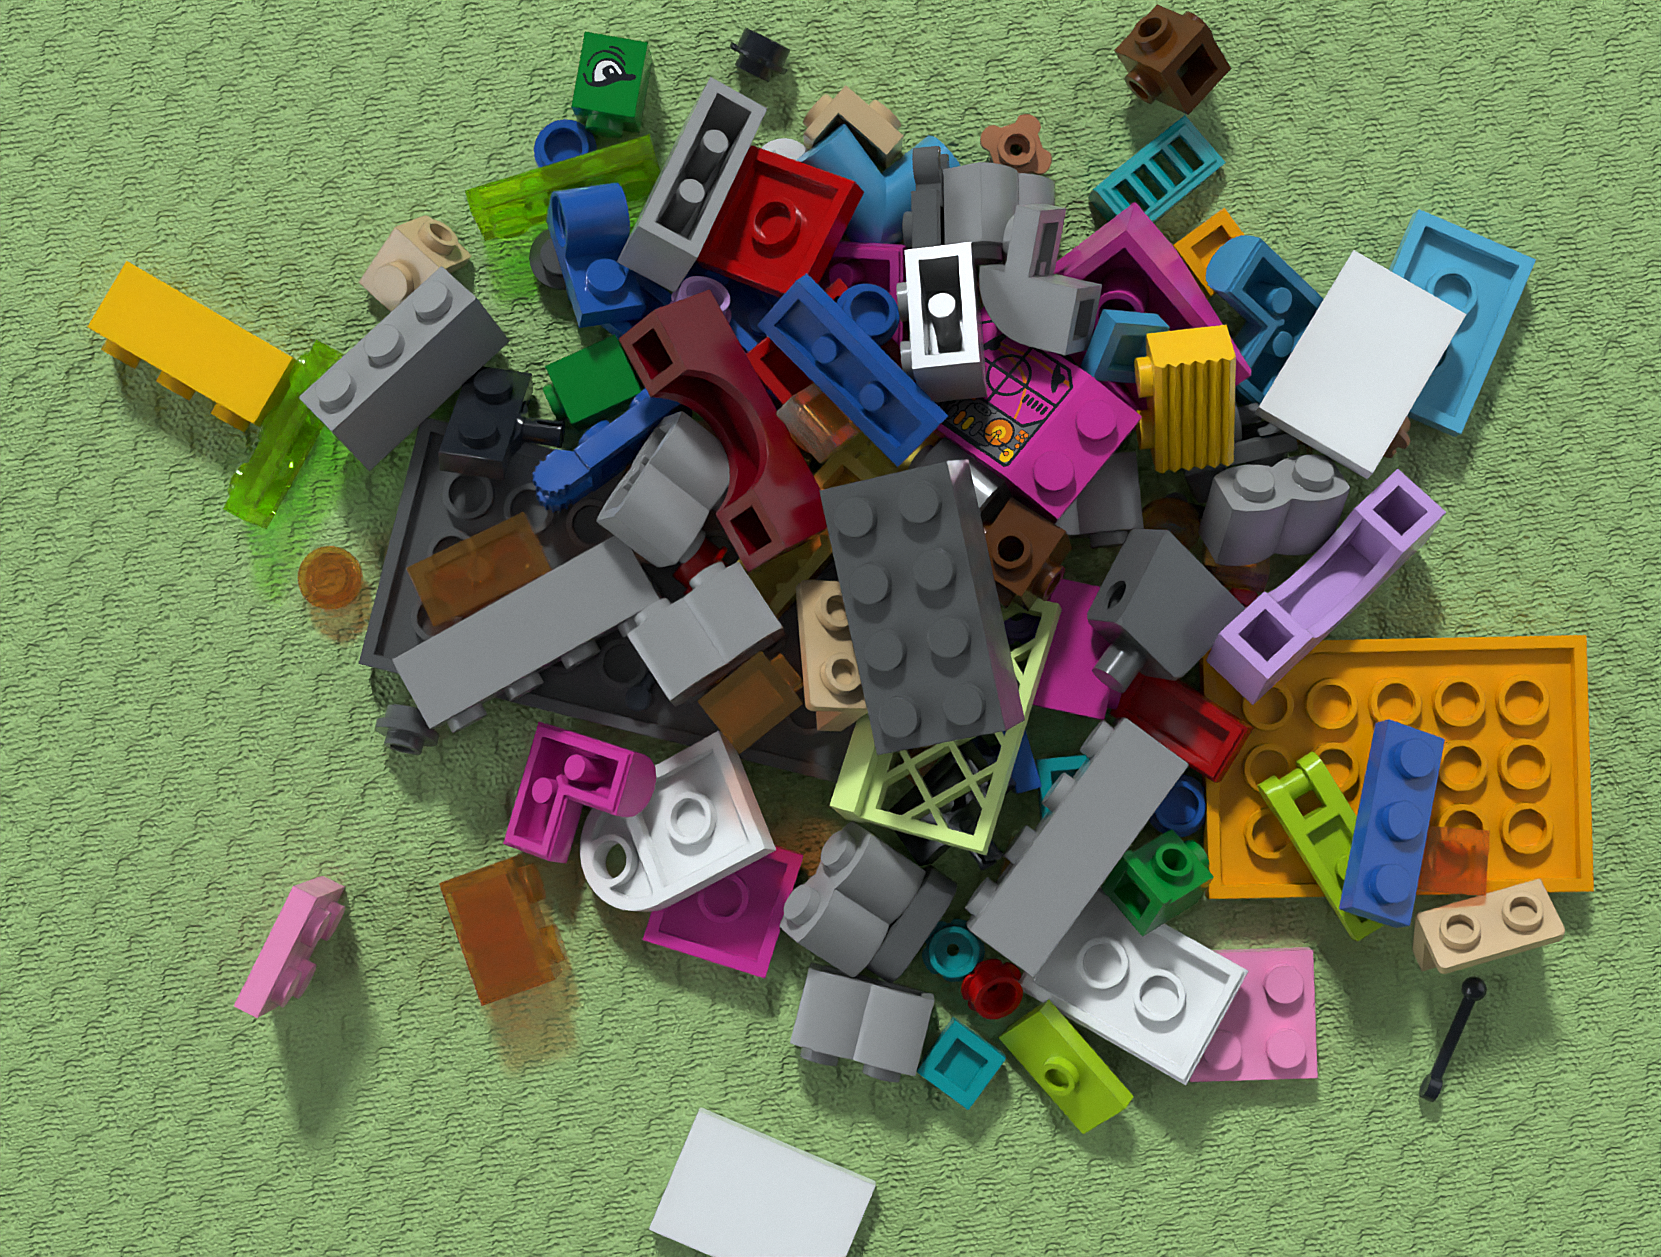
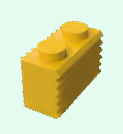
[1134,325,1236,474]

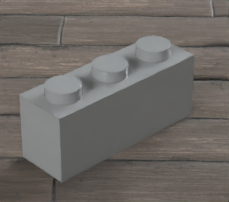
[617,77,767,293]
[299,266,510,471]

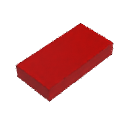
[1109,672,1254,783]

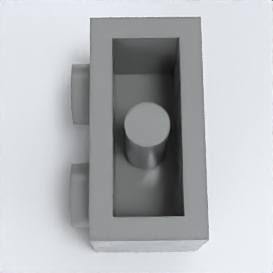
[896,242,987,402]

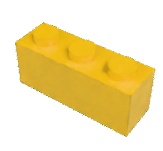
[87,261,307,433]

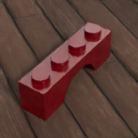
[619,289,827,572]

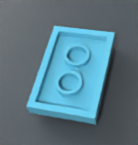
[1389,209,1536,437]

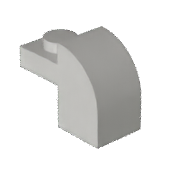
[979,203,1102,355]

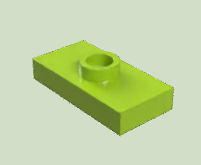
[999,999,1134,1134]

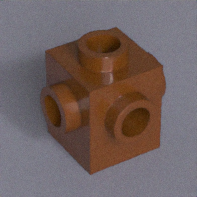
[1114,4,1232,115]
[982,497,1072,611]

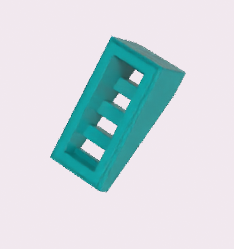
[1088,115,1226,224]

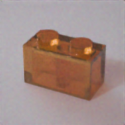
[697,651,805,754]
[439,853,567,1006]

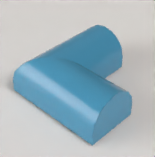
[796,124,961,244]
[1206,235,1323,406]

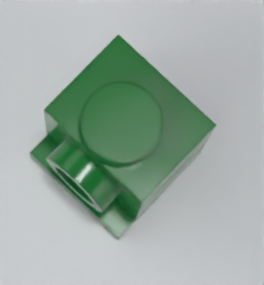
[1101,829,1214,937]

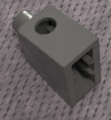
[1087,529,1246,693]

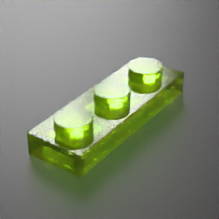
[465,134,661,241]
[223,339,344,529]

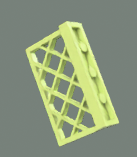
[829,599,1062,855]

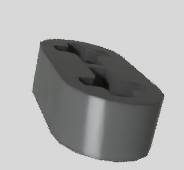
[865,865,957,983]

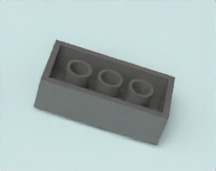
[819,459,1025,755]

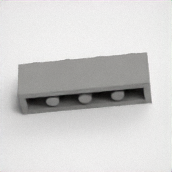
[392,536,662,733]
[965,717,1189,977]

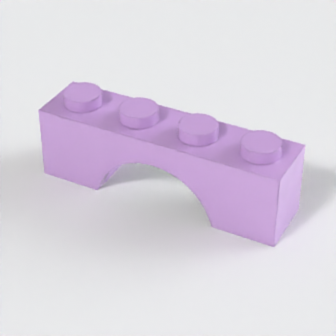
[1206,469,1446,705]

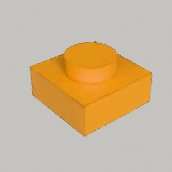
[1173,208,1244,300]

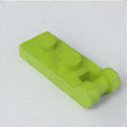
[1257,751,1385,942]

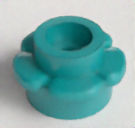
[922,918,985,982]

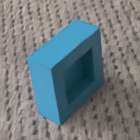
[1080,309,1170,383]

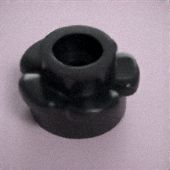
[730,27,791,82]

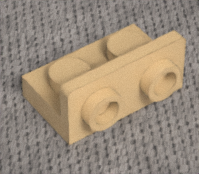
[796,580,868,731]
[1412,878,1565,974]

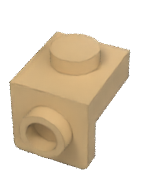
[803,85,904,169]
[358,215,471,312]

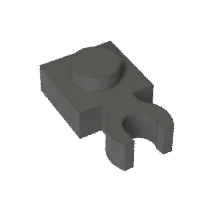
[902,146,950,250]

